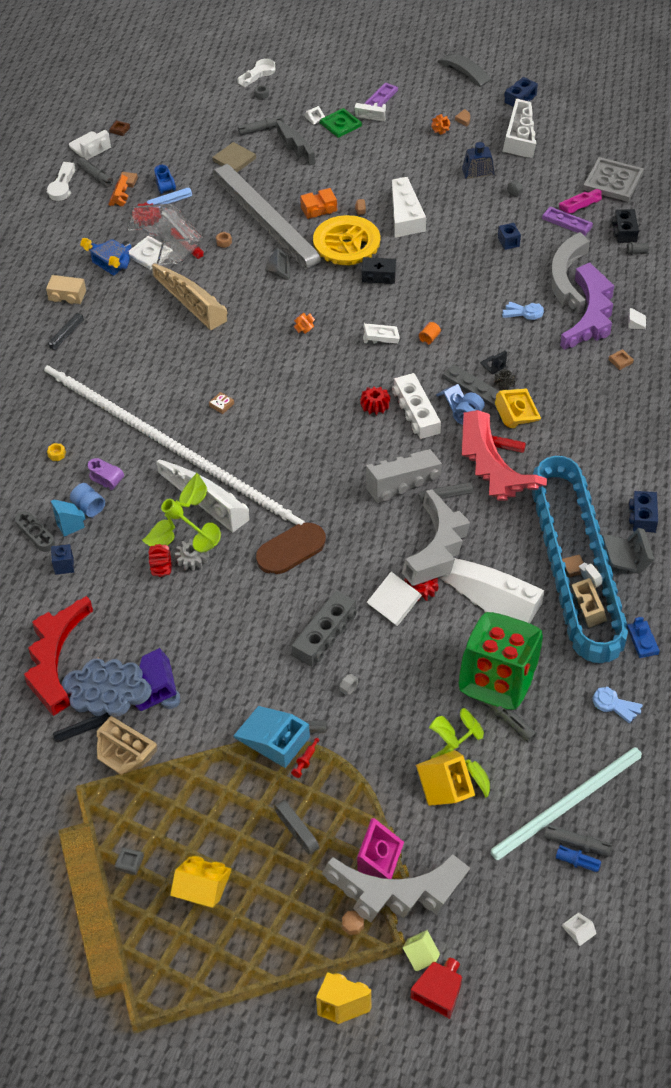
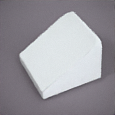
[304,106,325,125]
[628,308,646,329]
[562,913,596,946]

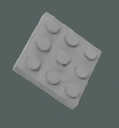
[583,157,644,202]

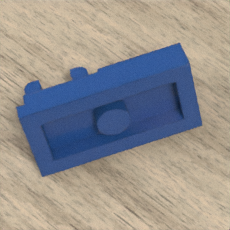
[627,617,659,658]

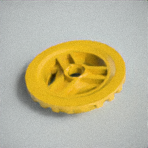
[313,215,380,265]

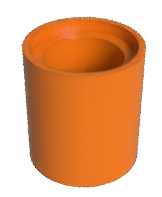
[419,322,441,345]

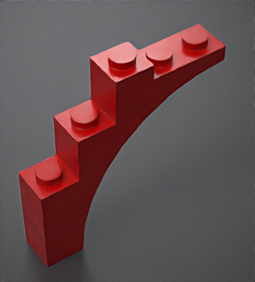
[24,596,93,716]

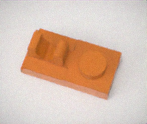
[108,174,128,206]

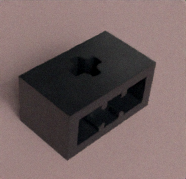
[362,257,396,284]

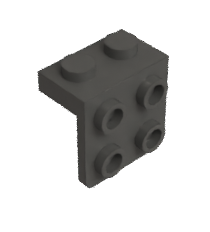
[602,528,654,573]

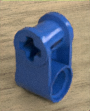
[154,165,176,194]

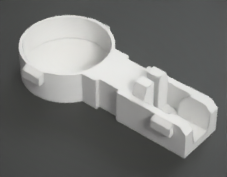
[237,59,276,87]
[47,162,75,201]

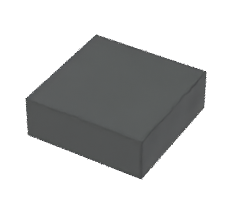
[114,847,144,875]

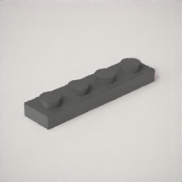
[442,364,499,411]

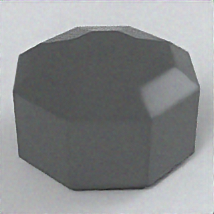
[254,85,269,99]
[507,180,523,197]

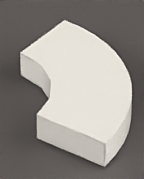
[579,562,602,588]

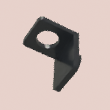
[480,350,507,375]

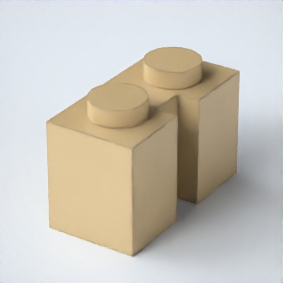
[46,275,86,304]
[572,578,607,628]

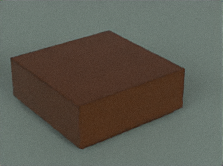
[109,120,130,136]

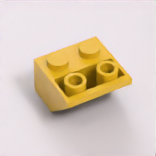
[416,750,475,806]
[170,856,231,908]
[316,972,372,1024]

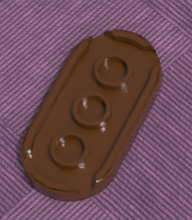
[256,522,326,574]

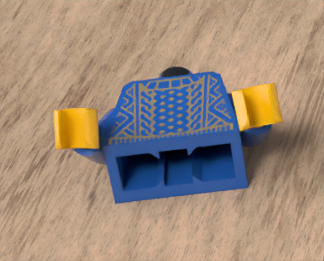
[80,238,132,276]

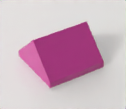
[357,818,404,879]

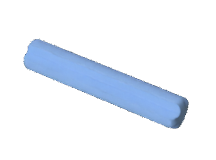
[147,188,192,207]

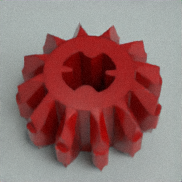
[360,386,390,416]
[148,544,172,577]

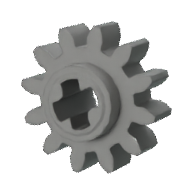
[175,539,209,571]

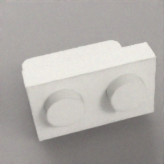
[69,130,111,160]

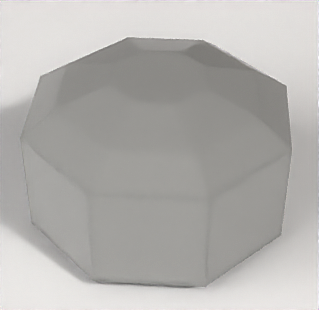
[340,674,358,695]

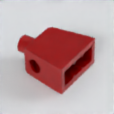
[410,958,462,1019]

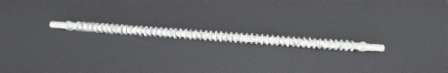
[44,365,305,525]

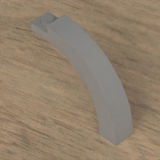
[551,232,590,314]

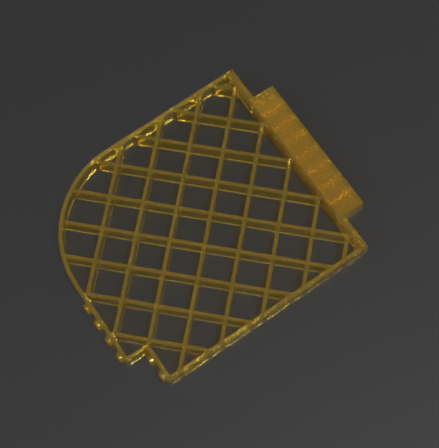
[58,741,409,1034]

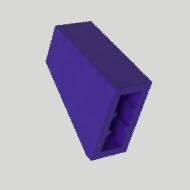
[135,648,177,711]

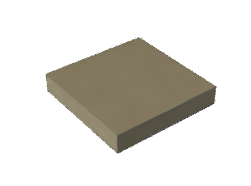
[212,142,256,172]

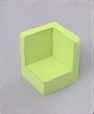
[403,930,440,971]

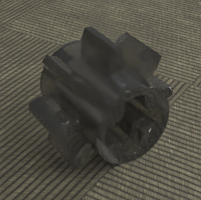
[494,369,516,391]

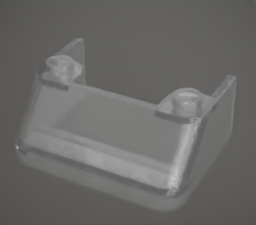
[126,204,203,265]

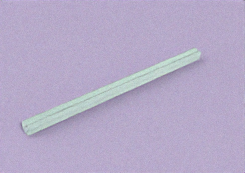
[491,747,642,860]

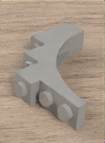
[402,489,470,586]
[322,854,470,922]

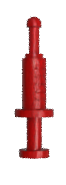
[291,738,319,778]

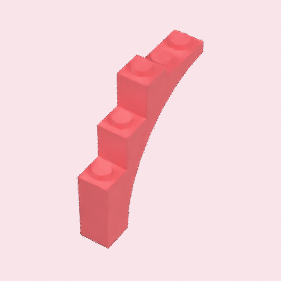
[462,410,547,501]

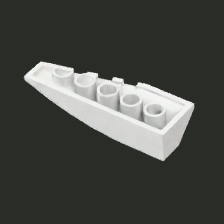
[157,459,249,532]
[439,558,544,623]

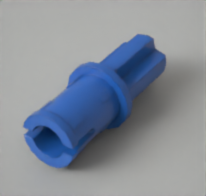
[556,845,601,872]

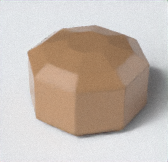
[355,199,366,215]
[216,232,232,248]
[342,911,364,935]

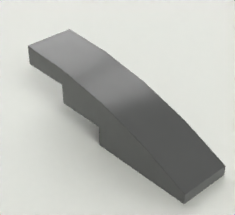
[276,120,315,166]

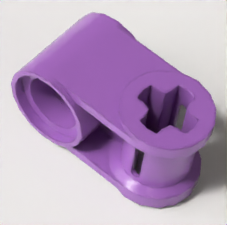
[88,458,124,490]

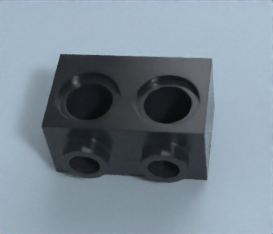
[611,209,639,243]

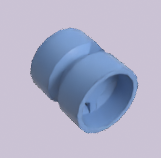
[453,392,485,425]
[70,483,105,517]

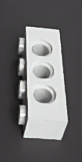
[392,373,441,439]

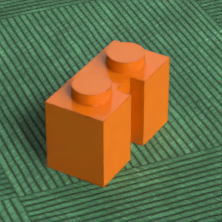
[300,188,337,219]

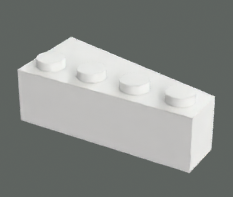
[503,99,536,158]
[392,177,426,237]

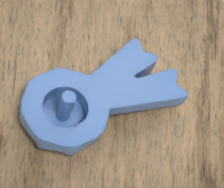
[502,302,544,320]
[592,687,643,723]

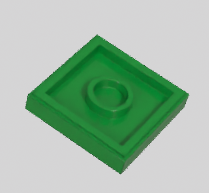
[320,108,362,138]

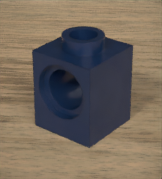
[498,223,521,250]
[51,544,74,575]

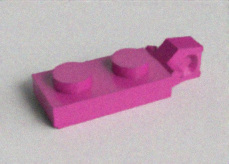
[559,189,602,214]

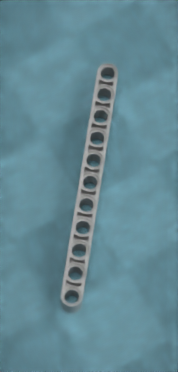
[213,164,321,270]

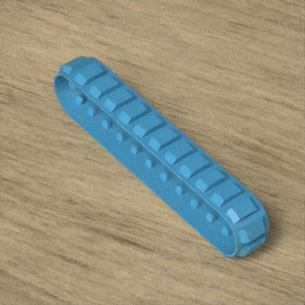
[532,456,628,663]

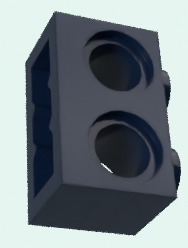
[504,77,538,107]
[629,491,658,533]

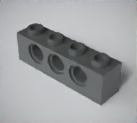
[292,591,357,667]

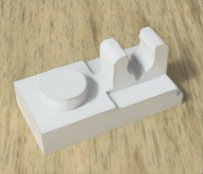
[355,103,386,121]
[363,323,400,344]

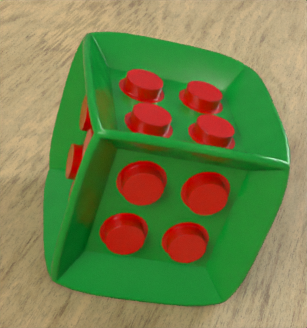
[459,612,543,710]

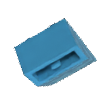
[233,706,310,768]

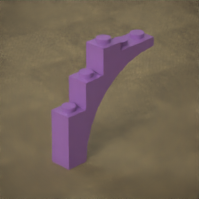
[560,263,614,350]

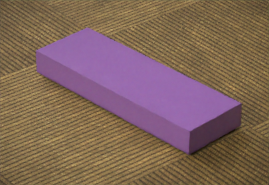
[364,83,398,107]
[542,207,593,236]

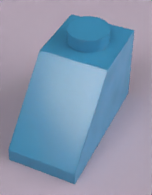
[51,499,86,537]

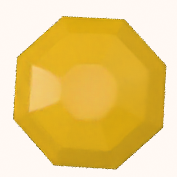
[47,443,66,461]

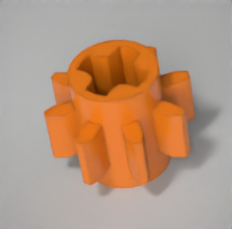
[431,114,450,135]
[294,313,315,334]

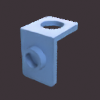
[436,384,464,411]

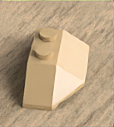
[97,716,157,775]

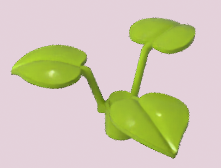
[142,473,221,553]
[429,708,490,798]

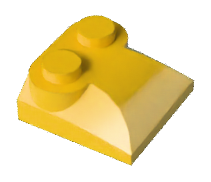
[495,389,541,428]

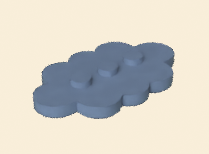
[62,658,152,717]

